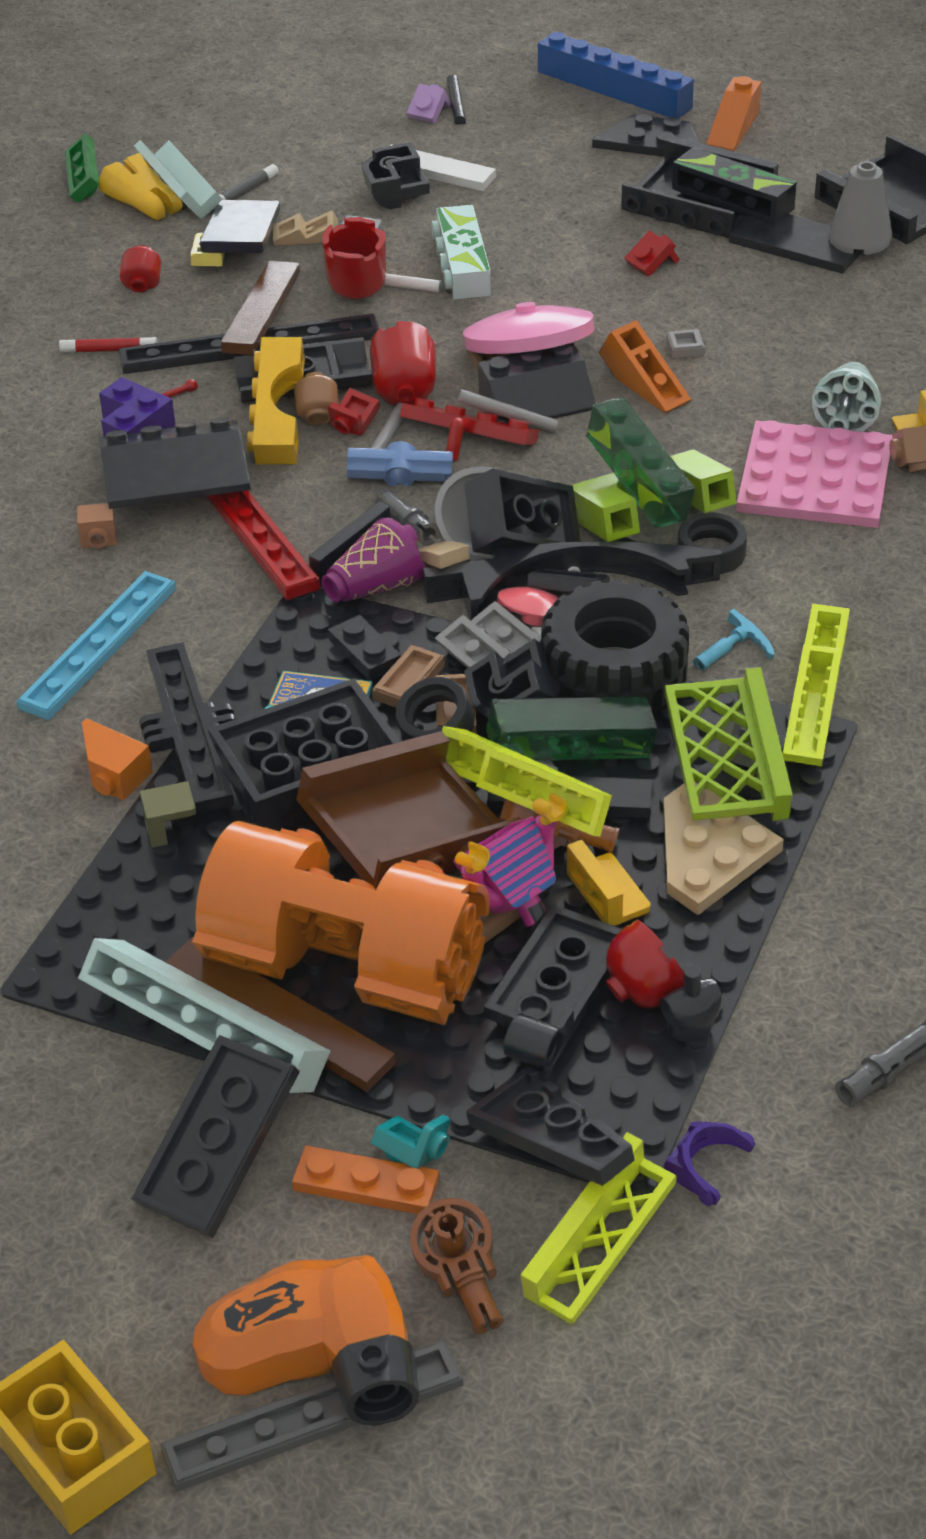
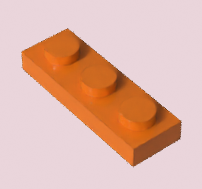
[292,1145,440,1214]

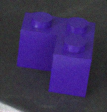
[99,377,176,437]

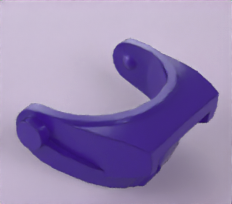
[664,1122,756,1206]

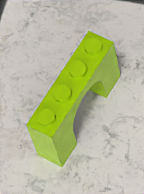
[571,449,737,542]

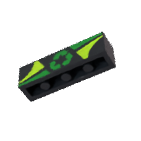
[672,147,797,224]

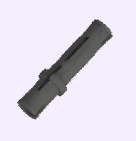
[375,489,440,546]
[835,1020,926,1107]

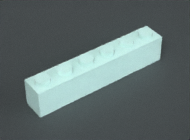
[78,938,330,1093]

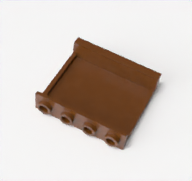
[297,731,522,890]

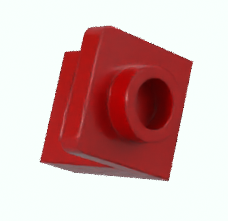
[624,230,680,276]
[328,388,380,436]

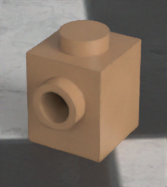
[889,426,926,473]

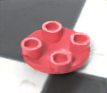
[496,587,559,626]

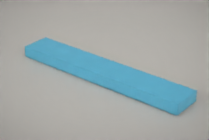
[16,571,176,720]

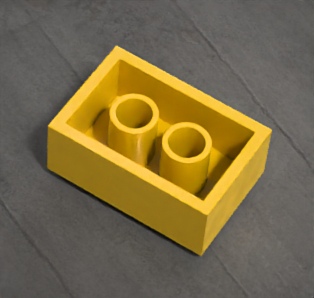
[0,1339,157,1535]

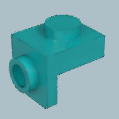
[370,1115,451,1169]

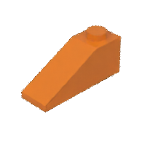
[706,76,762,151]
[598,320,692,413]

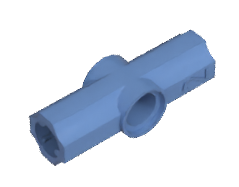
[347,441,453,486]

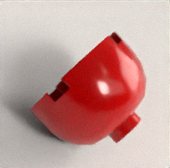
[606,920,684,1009]

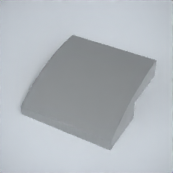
[435,601,541,668]

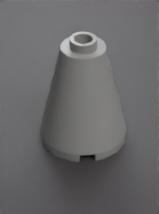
[829,161,892,255]

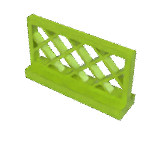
[665,667,793,821]

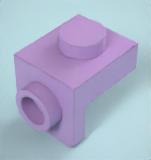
[407,84,451,123]

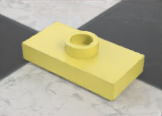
[190,233,225,266]

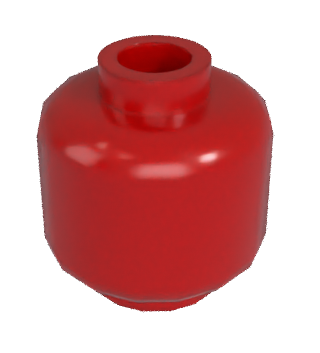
[119,245,162,292]

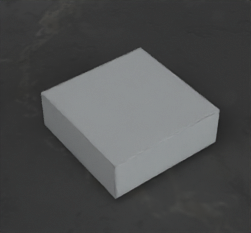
[666,329,705,358]

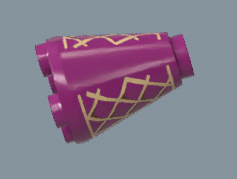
[322,518,427,602]

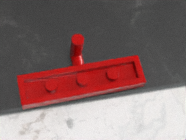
[400,397,539,460]

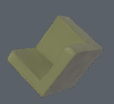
[140,781,196,848]

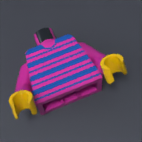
[453,793,567,927]

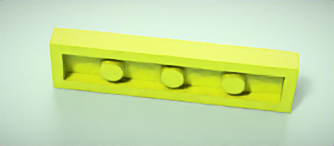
[521,1132,677,1325]

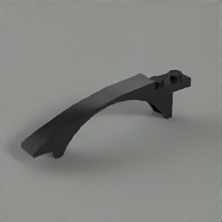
[423,541,721,621]

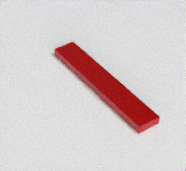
[207,490,320,600]

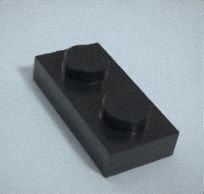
[328,615,401,681]

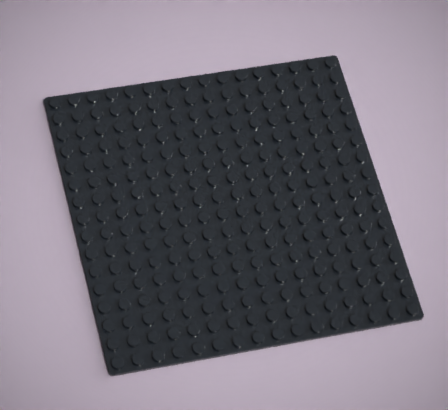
[1,588,857,1197]

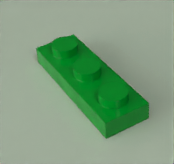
[65,133,99,202]

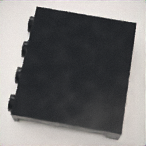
[621,135,779,238]
[814,135,926,244]

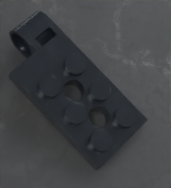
[484,904,622,1071]

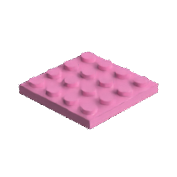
[736,420,893,528]

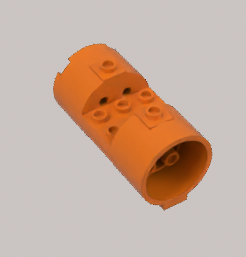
[192,821,490,1025]

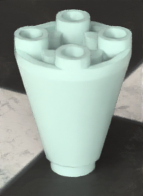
[812,362,881,432]

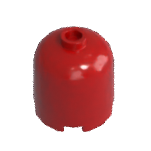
[322,217,386,300]
[370,321,436,406]

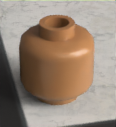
[294,372,339,425]

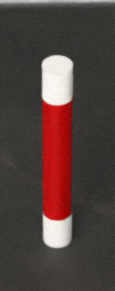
[59,337,158,353]

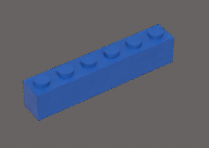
[538,32,694,119]

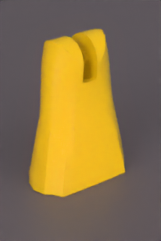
[98,153,183,221]

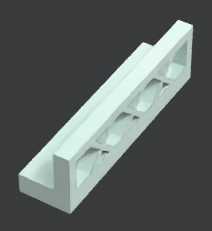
[134,140,222,219]

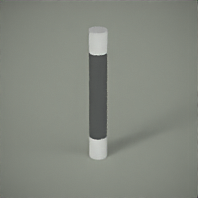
[213,164,279,210]

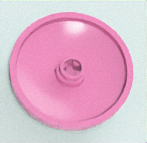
[463,302,595,354]

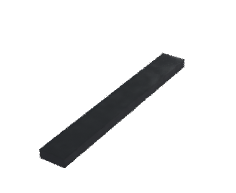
[119,313,379,374]

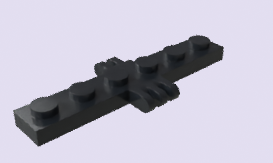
[139,642,236,814]

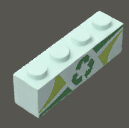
[431,205,491,299]

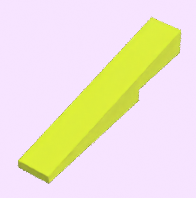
[783,603,850,766]
[442,726,612,837]

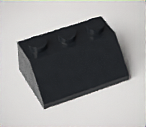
[478,342,596,423]

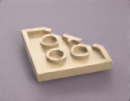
[663,782,784,915]

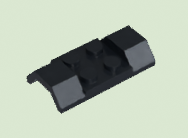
[233,337,373,402]

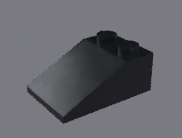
[464,468,581,556]

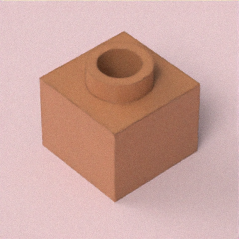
[77,503,117,549]

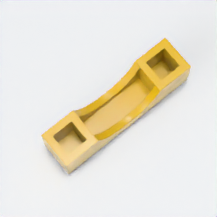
[247,337,305,464]

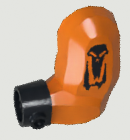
[192,1255,419,1426]

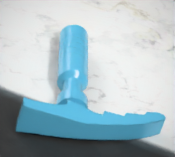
[693,608,775,671]

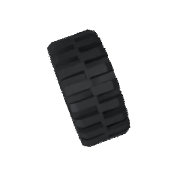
[541,580,689,719]

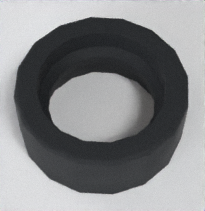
[678,512,747,574]
[395,677,475,740]

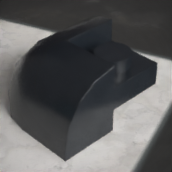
[361,142,430,210]
[464,638,561,722]

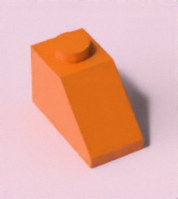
[82,718,153,800]

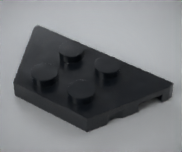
[592,114,699,157]

